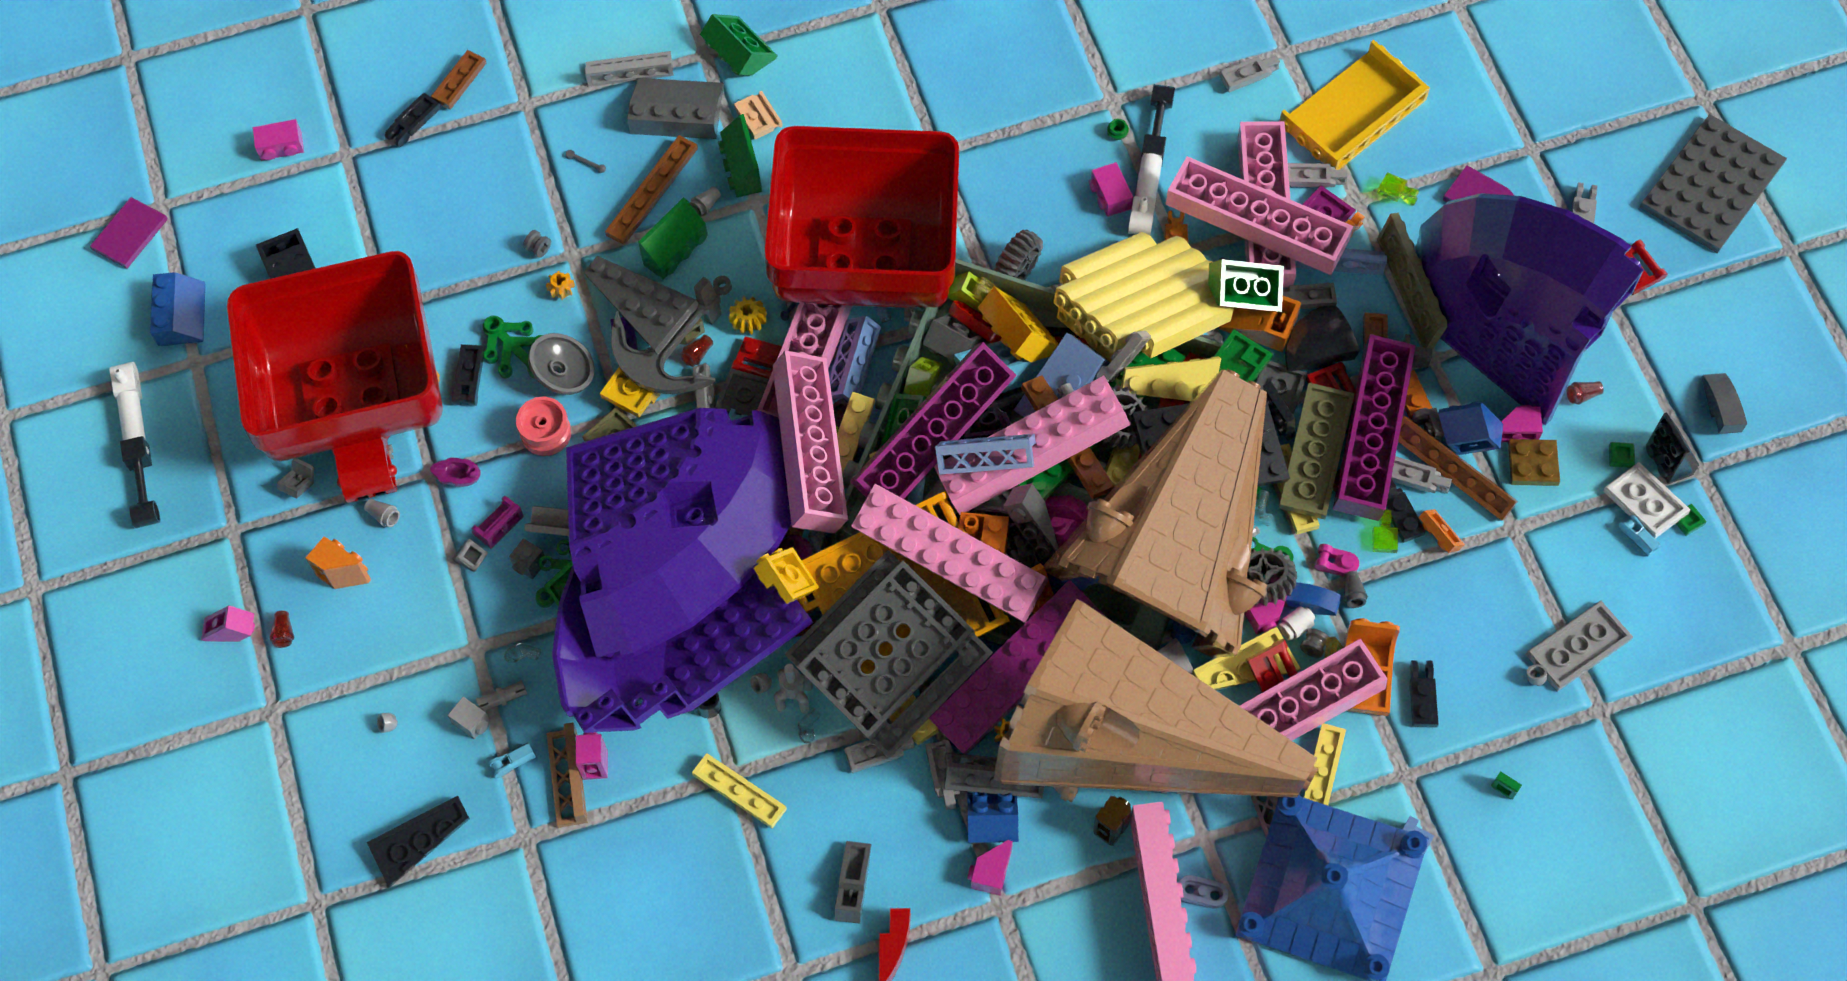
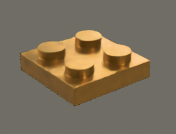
[1508,439,1560,486]

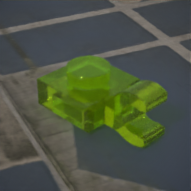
[1377,172,1419,206]
[1372,510,1398,553]

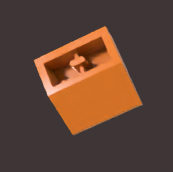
[958,512,1009,555]
[305,536,371,589]

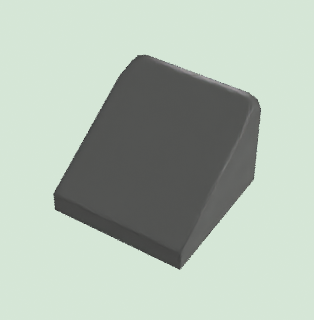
[452,539,488,572]

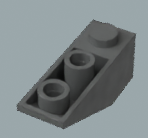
[1003,483,1059,559]

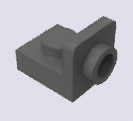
[1412,408,1444,442]

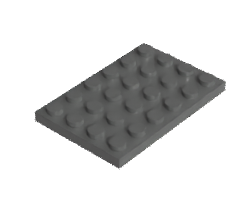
[1640,114,1787,253]

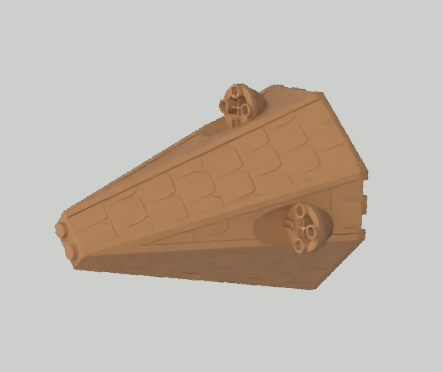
[1044,369,1267,658]
[994,599,1318,803]

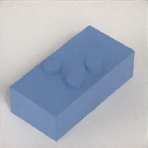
[1014,333,1111,418]

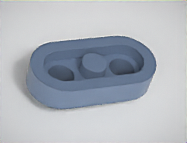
[1179,875,1228,909]

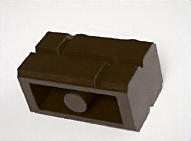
[1093,796,1132,846]

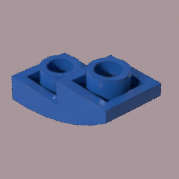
[1286,582,1342,616]

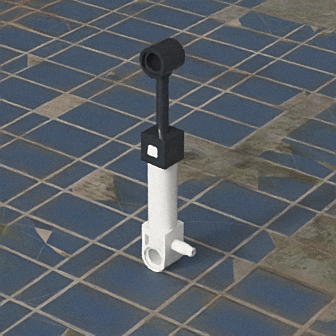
[1128,84,1175,235]
[110,361,160,528]

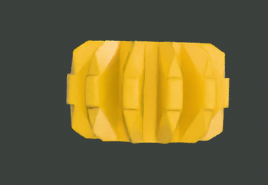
[728,296,767,335]

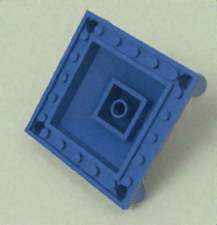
[1235,795,1429,981]

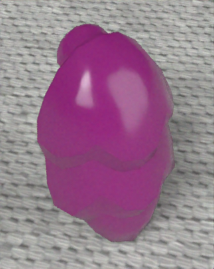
[430,457,481,487]

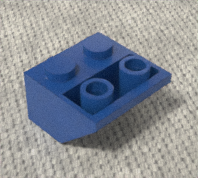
[1438,402,1503,455]
[967,792,1019,843]

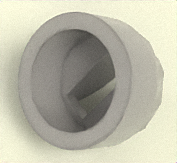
[1527,664,1547,686]
[751,673,772,694]
[377,713,398,733]

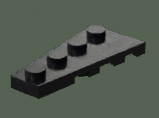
[367,796,470,888]

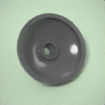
[528,333,595,395]

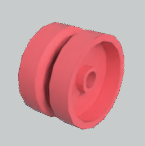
[516,396,571,456]

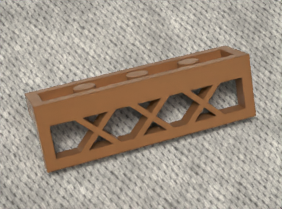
[547,722,588,828]

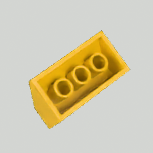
[978,286,1059,362]

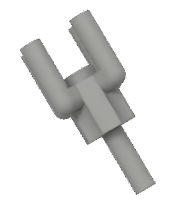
[774,664,813,714]

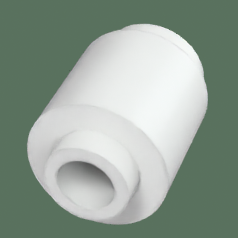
[1278,606,1315,641]

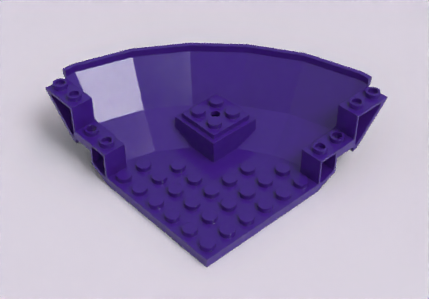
[1415,193,1644,425]
[566,408,792,660]
[552,517,813,733]

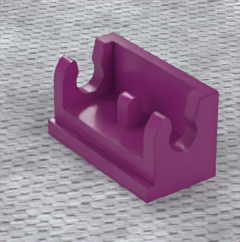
[471,496,524,549]

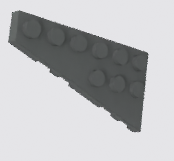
[584,256,699,355]

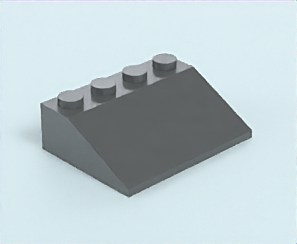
[627,78,724,139]

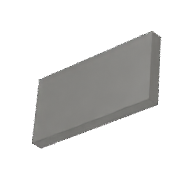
[1525,601,1633,692]

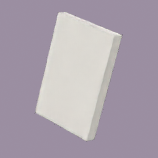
[1603,462,1690,539]

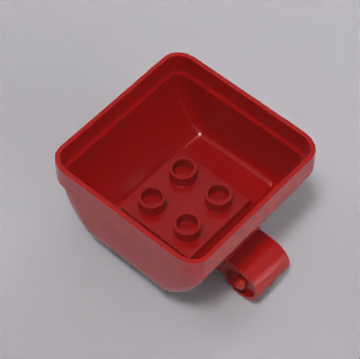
[765,126,959,308]
[227,251,443,503]

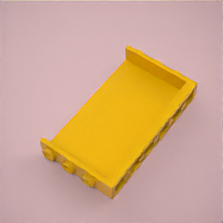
[1280,40,1430,170]

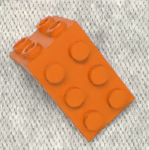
[1344,618,1400,716]

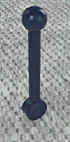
[780,302,798,321]

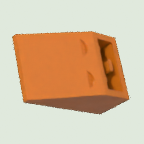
[1218,295,1302,352]

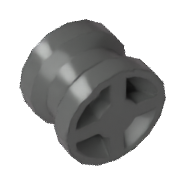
[523,230,551,258]
[1300,628,1330,658]

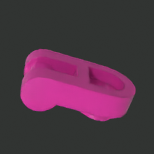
[1314,544,1359,577]

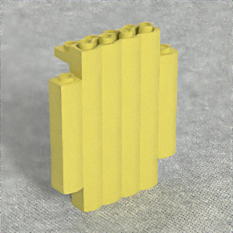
[1053,232,1234,362]

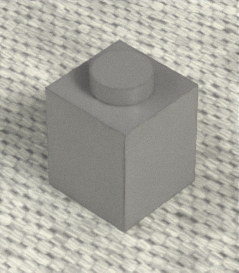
[448,697,490,739]

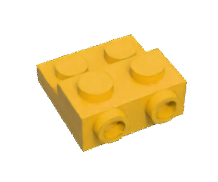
[600,367,661,418]
[753,547,819,604]

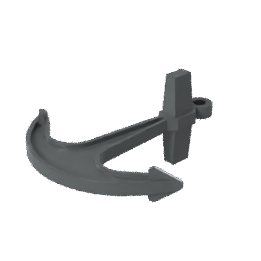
[611,276,732,394]

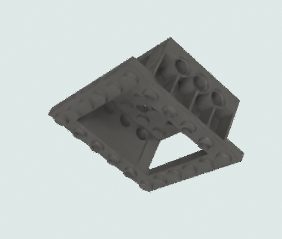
[784,550,993,759]

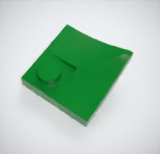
[1214,329,1273,382]

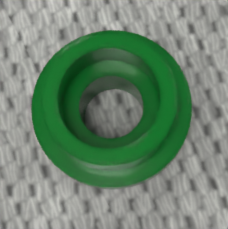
[1107,119,1129,140]

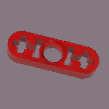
[948,300,1002,343]

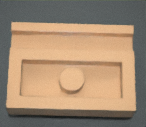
[734,91,783,140]

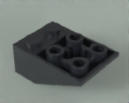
[256,228,316,279]
[1646,412,1699,484]

